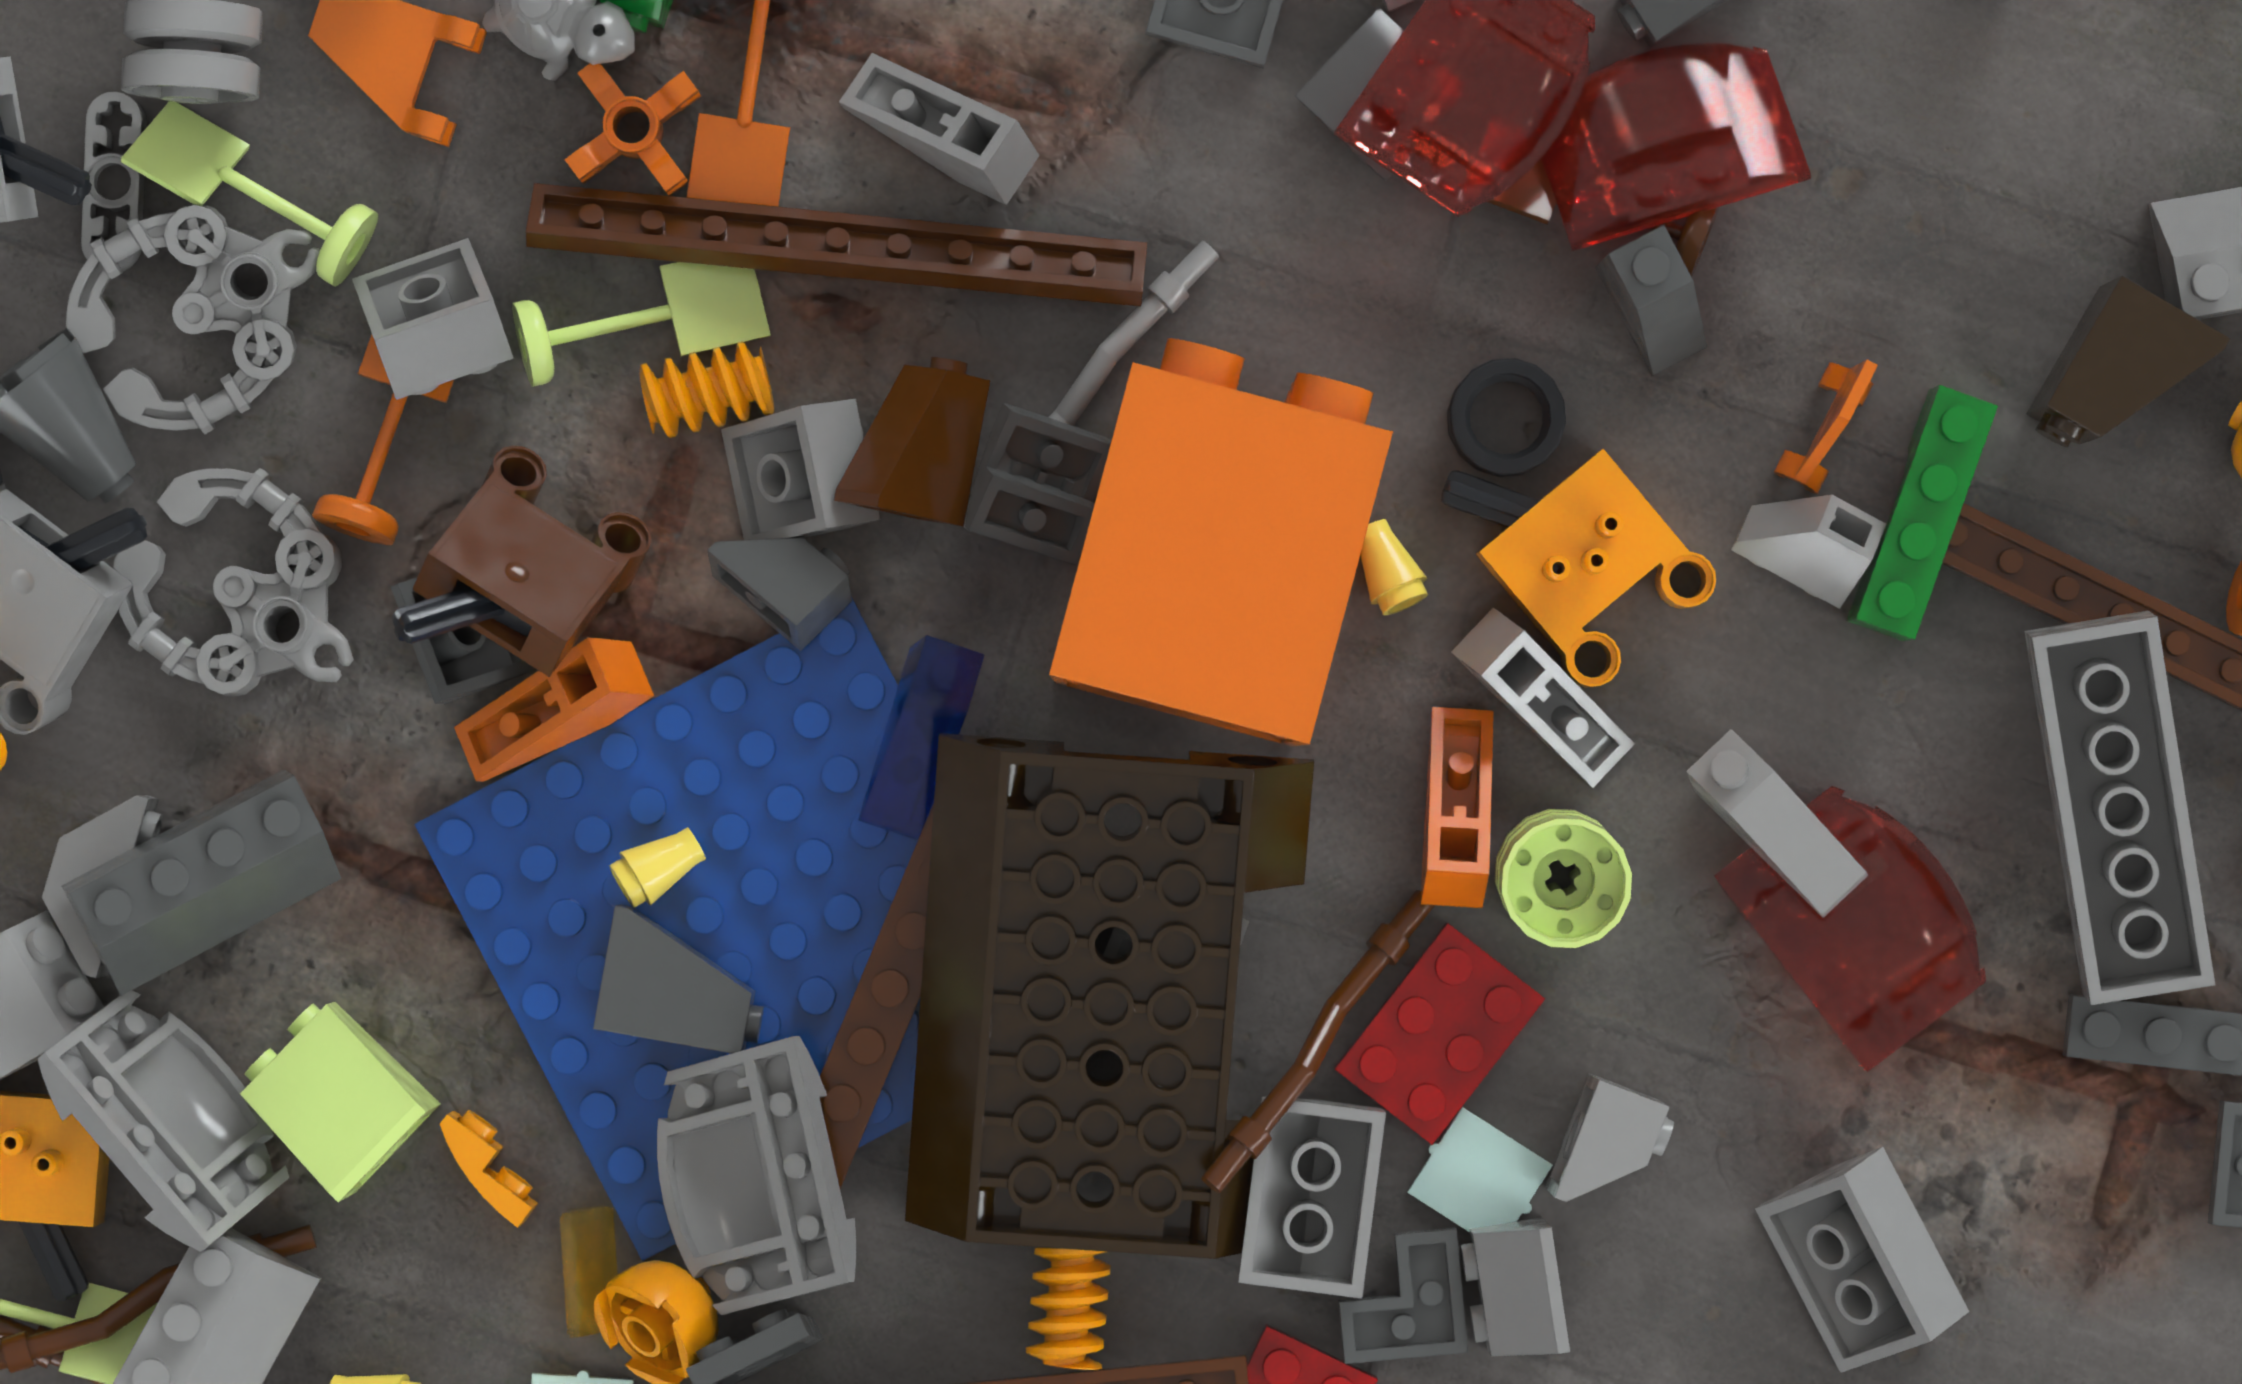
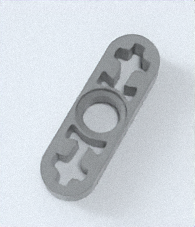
[81,92,147,272]

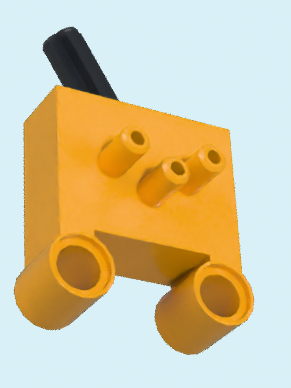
[1441,449,1716,688]
[0,1091,109,1302]

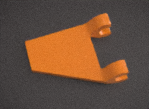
[308,0,487,147]
[1774,359,1878,494]

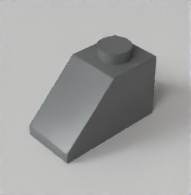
[707,538,852,651]

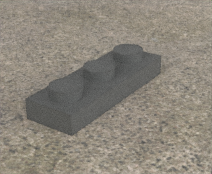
[2062,994,2242,1076]

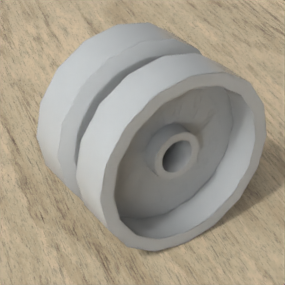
[121,0,263,104]

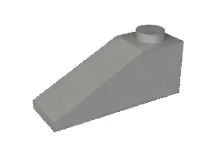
[839,53,1040,205]
[1451,607,1635,788]
[1686,729,1868,918]

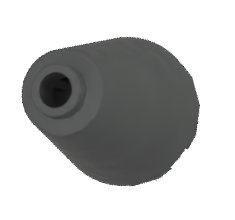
[0,328,137,504]

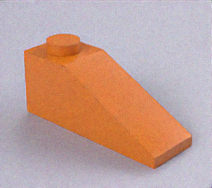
[454,637,654,782]
[1421,707,1494,908]

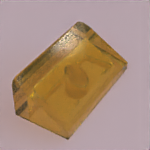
[560,1206,618,1338]

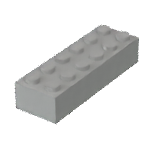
[2024,610,2215,1005]

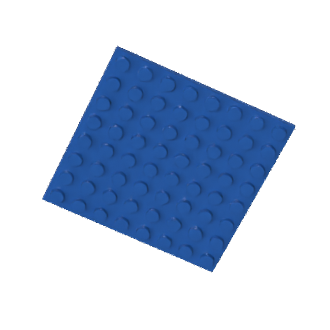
[414,596,937,1261]

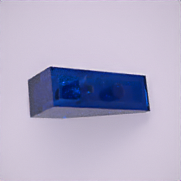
[858,635,984,840]

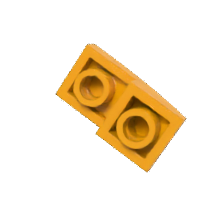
[440,1110,538,1228]

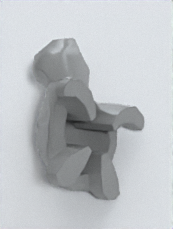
[482,0,635,81]

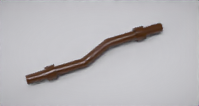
[1201,890,1435,1193]
[0,1224,317,1373]

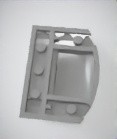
[38,990,289,1252]
[657,1036,856,1315]

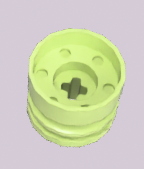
[1495,809,1632,948]

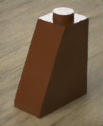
[834,357,990,526]

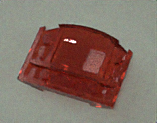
[1334,0,1595,217]
[1530,42,1811,251]
[1714,786,1986,1073]

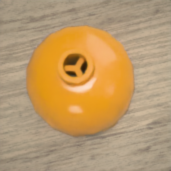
[594,1260,719,1384]

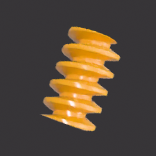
[639,341,774,438]
[1026,1247,1111,1370]

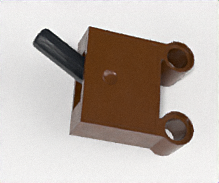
[392,445,651,677]

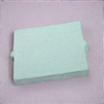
[1407,1107,1553,1232]

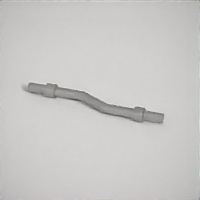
[963,240,1219,532]

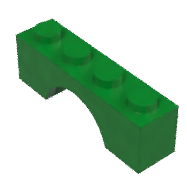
[1846,385,1998,642]

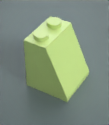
[240,1002,441,1202]

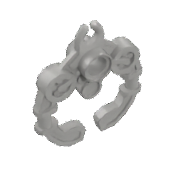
[66,204,320,434]
[113,468,354,697]

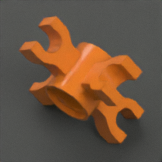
[564,63,701,196]

